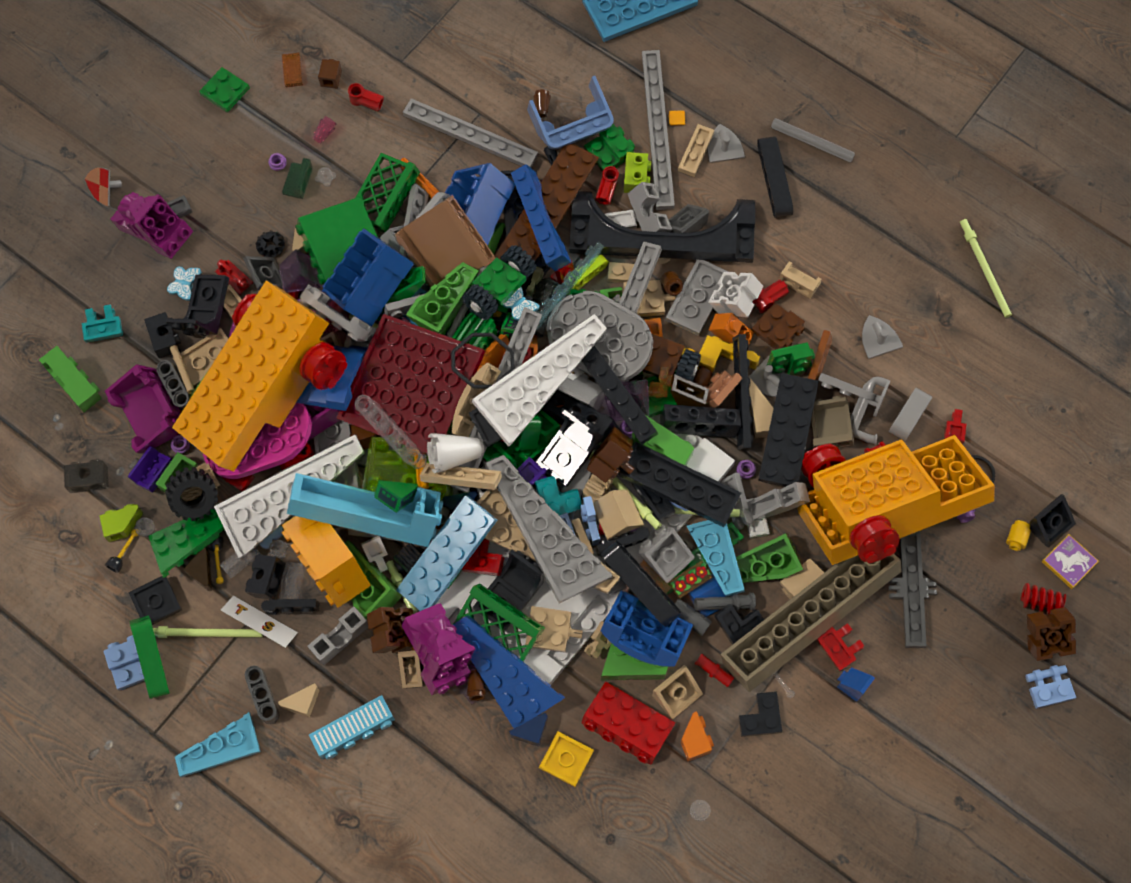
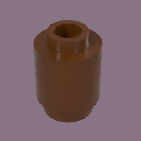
[660,271,683,295]

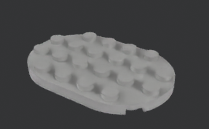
[547,291,653,382]

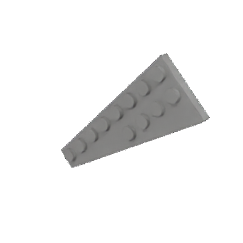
[485,455,612,604]

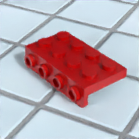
[581,681,676,765]

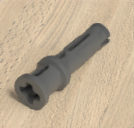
[694,592,756,611]

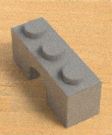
[628,182,672,233]
[307,606,368,666]

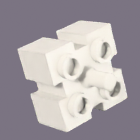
[708,272,763,317]

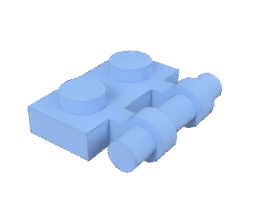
[1026,665,1076,709]

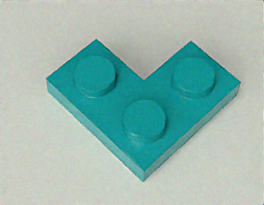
[535,476,582,516]

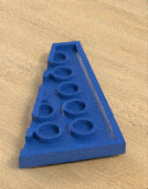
[453,615,565,728]

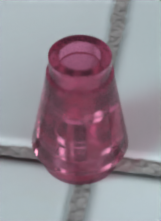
[312,116,337,144]

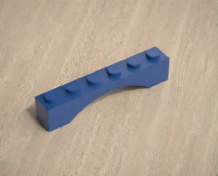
[511,164,571,271]

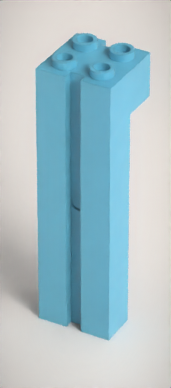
[286,473,443,547]

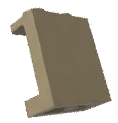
[811,396,855,449]

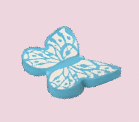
[167,266,201,301]
[503,287,539,321]

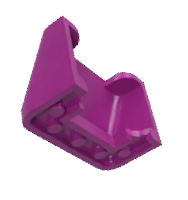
[105,364,182,454]

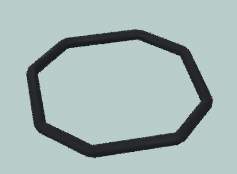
[451,333,515,389]

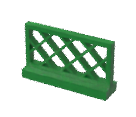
[355,153,420,233]
[453,584,545,662]

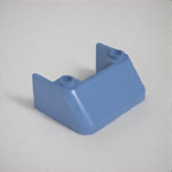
[527,76,614,150]

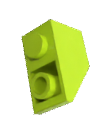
[99,504,143,542]

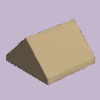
[593,489,644,540]
[652,665,703,720]

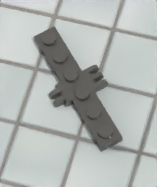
[888,531,937,648]

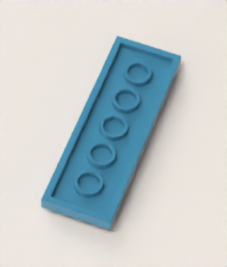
[396,495,497,611]

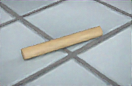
[170,345,195,394]

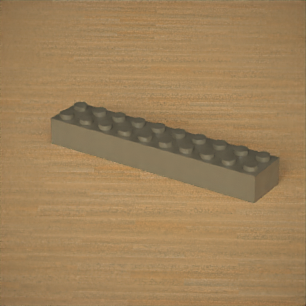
[721,554,901,692]

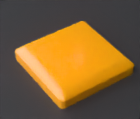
[669,111,685,125]

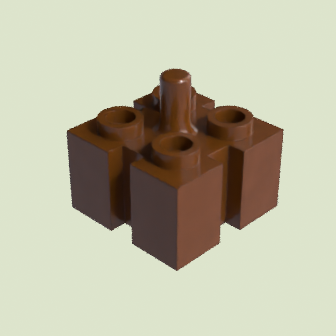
[587,427,634,483]
[366,607,414,654]
[1027,607,1076,661]

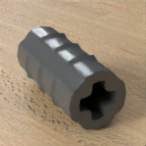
[675,599,712,636]

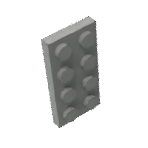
[665,260,728,336]

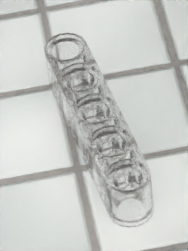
[355,395,427,469]

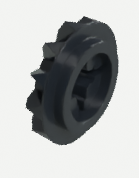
[255,230,285,257]

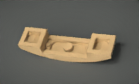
[452,363,501,437]

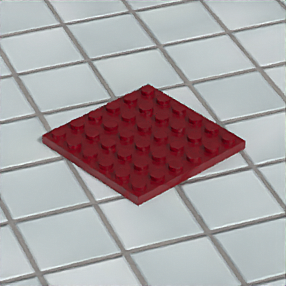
[337,314,486,454]

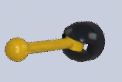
[105,529,139,573]
[208,537,224,584]

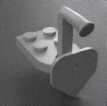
[819,373,890,445]

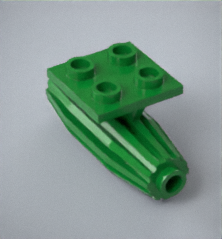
[452,312,498,350]

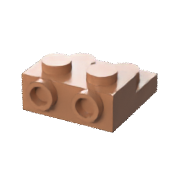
[702,371,742,408]

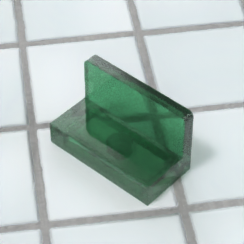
[282,158,313,199]

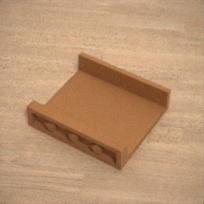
[395,195,496,289]

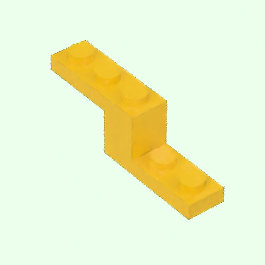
[680,335,760,372]

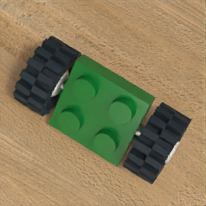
[462,245,536,320]

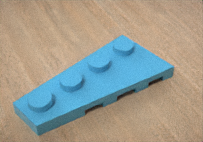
[687,520,745,597]
[175,712,261,778]

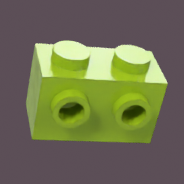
[624,152,651,193]

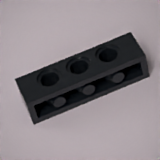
[541,390,614,445]
[660,404,741,438]

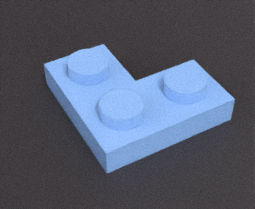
[580,496,600,546]

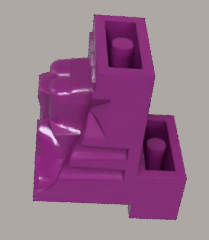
[110,192,193,259]
[402,603,475,695]

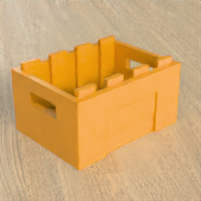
[281,516,371,608]

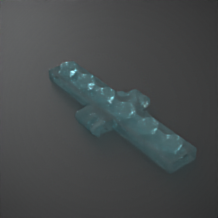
[535,242,604,332]

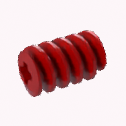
[1020,583,1066,615]

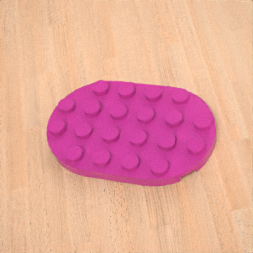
[203,403,312,479]

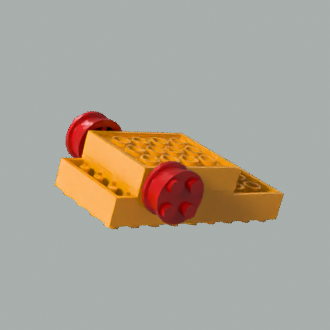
[172,281,347,472]
[797,435,995,565]

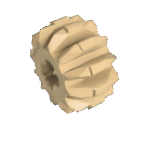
[582,474,613,502]

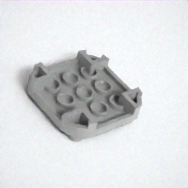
[299,284,376,343]

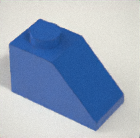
[837,667,875,702]

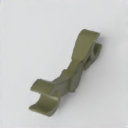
[526,267,544,296]

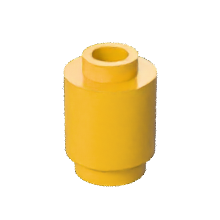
[1006,520,1031,551]

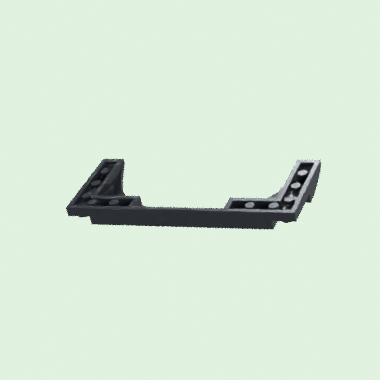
[569,191,755,263]

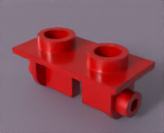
[215,259,253,295]

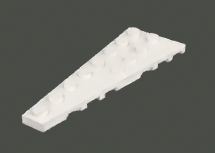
[472,314,607,446]
[214,435,365,559]

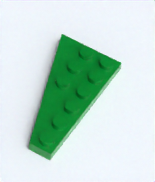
[148,498,230,578]

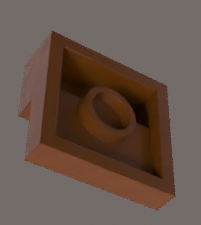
[751,303,805,350]

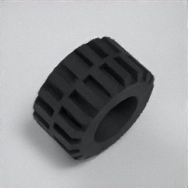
[165,467,218,521]

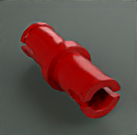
[695,653,735,688]

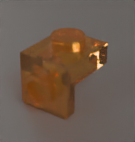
[648,367,673,398]

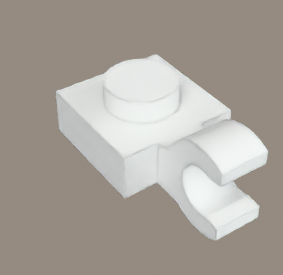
[361,536,388,572]

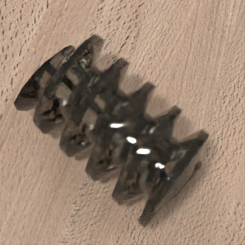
[533,278,562,316]

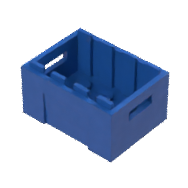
[445,163,515,246]
[322,228,414,326]

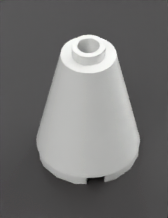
[427,433,484,473]

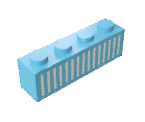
[309,695,395,760]

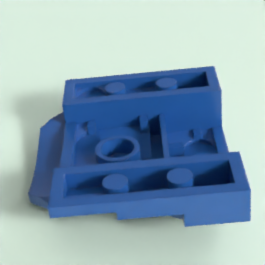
[296,345,368,411]
[600,590,693,667]

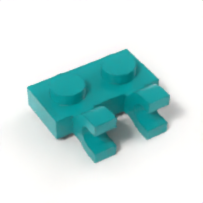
[81,304,123,343]

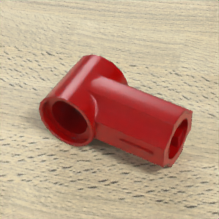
[348,83,384,111]
[595,166,619,205]
[752,279,789,313]

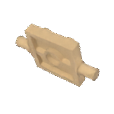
[612,280,676,317]
[518,606,583,653]

